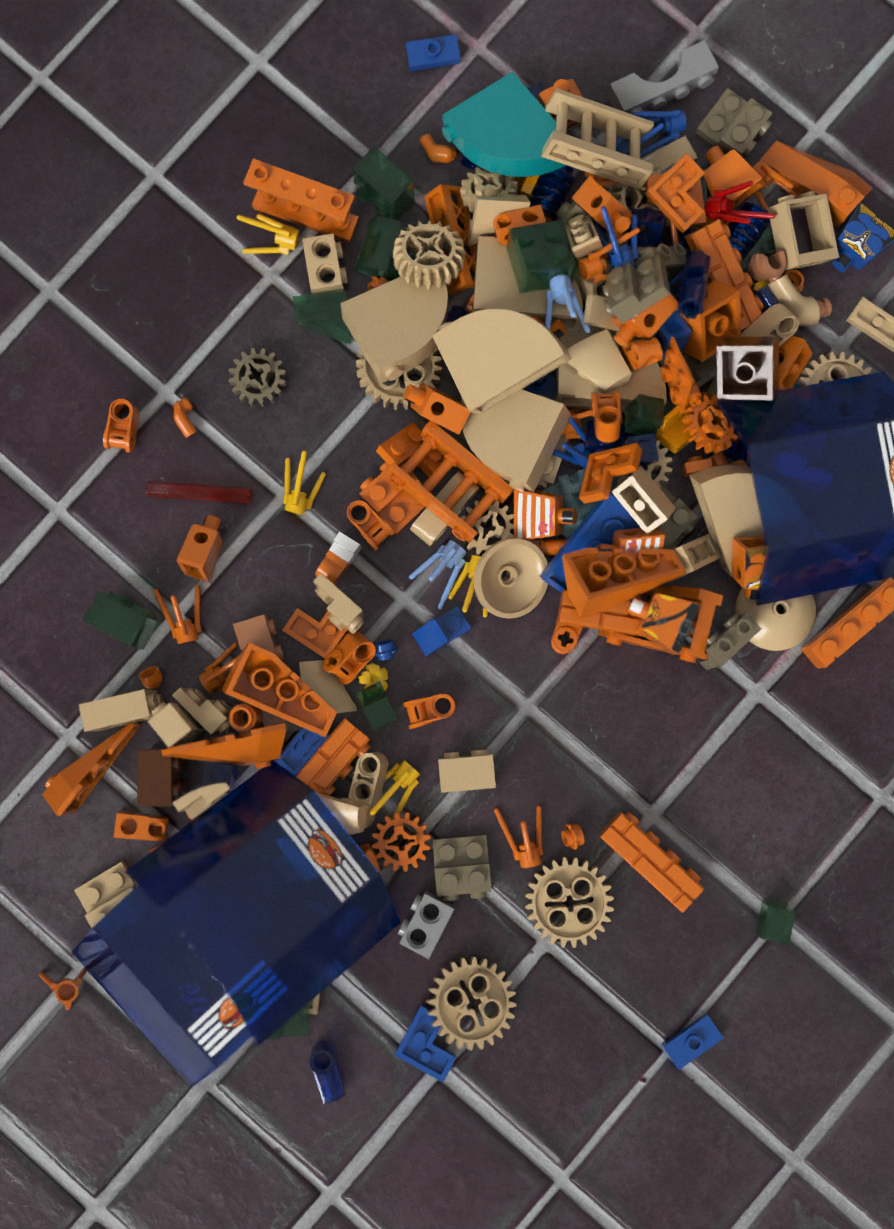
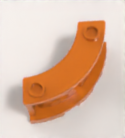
[598,585,723,663]

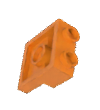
[359,462,433,535]

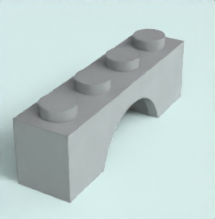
[607,40,719,114]

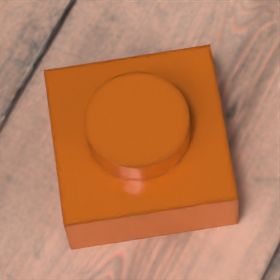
[680,456,713,478]

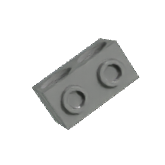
[398,890,454,959]

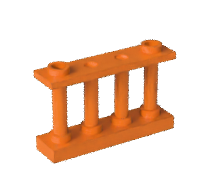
[243,158,359,244]
[387,421,514,543]

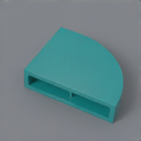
[442,72,566,177]

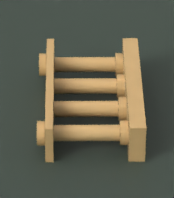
[542,88,654,189]

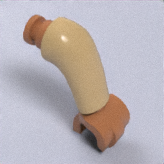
[747,251,832,327]

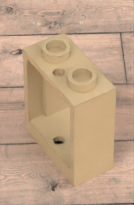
[768,191,839,271]
[79,689,164,732]

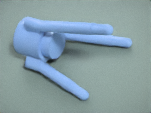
[545,275,590,333]
[409,540,467,610]

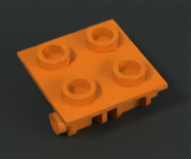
[661,337,702,414]

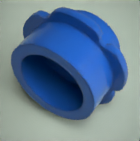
[374,640,398,660]

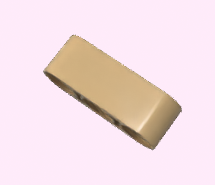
[741,304,799,347]
[410,471,480,547]
[348,752,388,829]

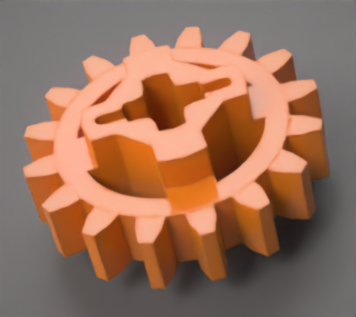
[681,395,740,454]
[372,811,431,872]

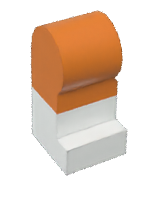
[315,531,362,585]

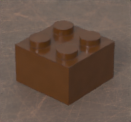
[716,337,779,400]
[137,749,187,807]

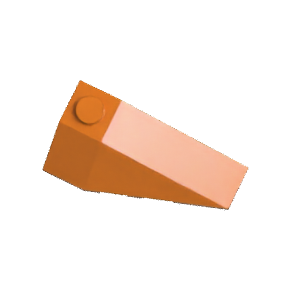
[759,141,873,228]
[562,548,686,618]
[221,642,337,737]
[42,722,141,817]
[161,723,286,769]

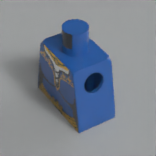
[832,203,894,272]

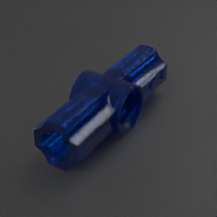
[678,251,711,319]

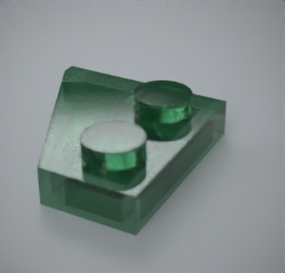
[293,291,351,344]

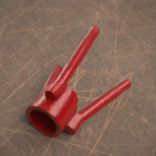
[705,181,776,224]

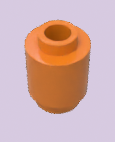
[229,703,263,732]

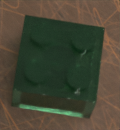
[352,146,415,225]
[507,220,577,294]
[82,590,159,650]

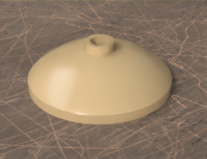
[474,538,548,619]
[735,572,816,651]

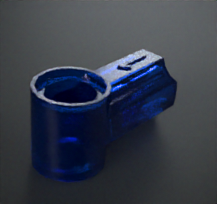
[309,1041,346,1103]

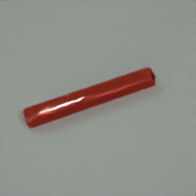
[146,482,252,503]

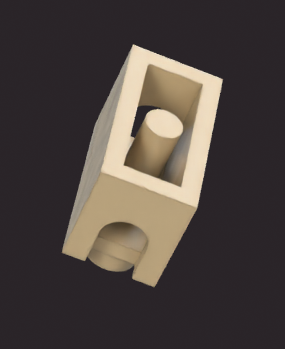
[612,466,676,534]
[438,749,496,793]

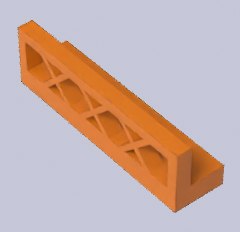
[424,184,478,295]

